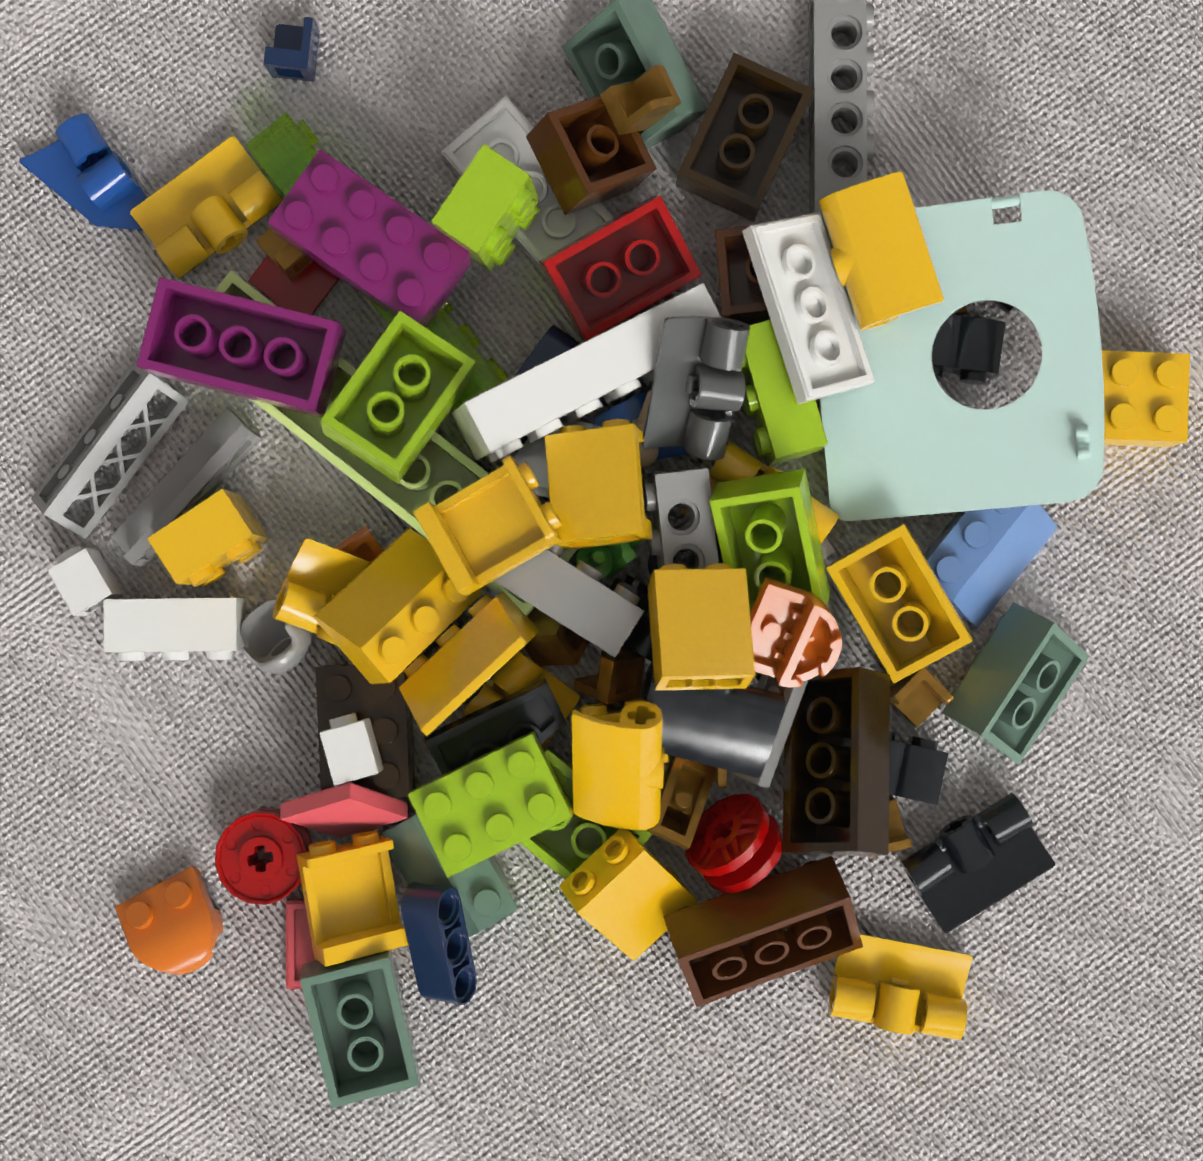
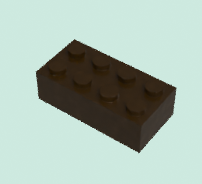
[782,667,890,856]

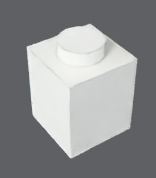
[47,546,124,616]
[319,712,384,786]

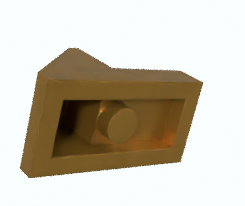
[647,756,716,850]

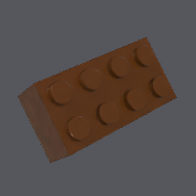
[663,856,863,1007]

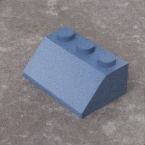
[924,505,1058,629]

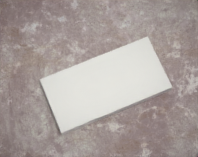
[441,95,614,270]
[742,212,875,404]

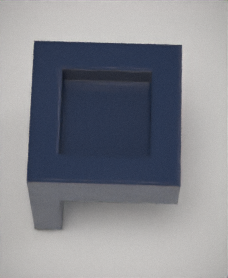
[264,17,320,82]

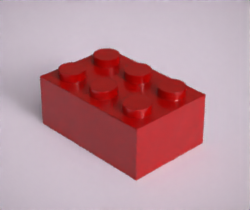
[538,196,702,341]

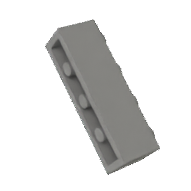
[494,545,644,657]

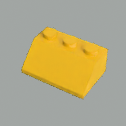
[826,523,973,683]
[313,528,483,684]
[399,591,540,736]

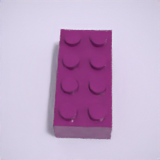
[268,149,472,328]
[136,277,346,417]

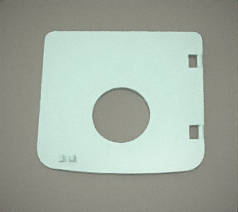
[820,190,1105,521]

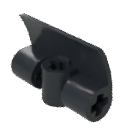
[642,660,785,778]
[900,793,1055,933]

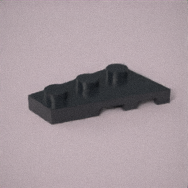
[424,678,566,775]

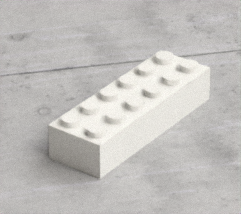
[452,283,721,463]

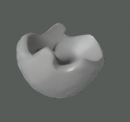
[240,598,312,674]

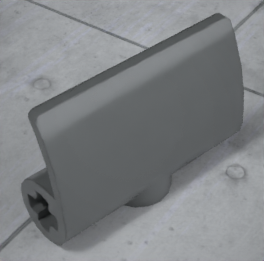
[642,316,750,460]

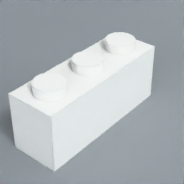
[103,598,245,661]

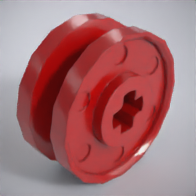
[685,794,783,893]
[215,808,313,905]

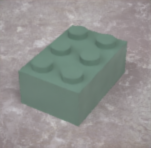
[300,950,420,1108]

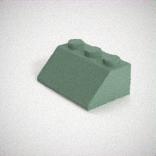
[562,0,708,149]
[942,602,1090,765]
[379,812,521,937]

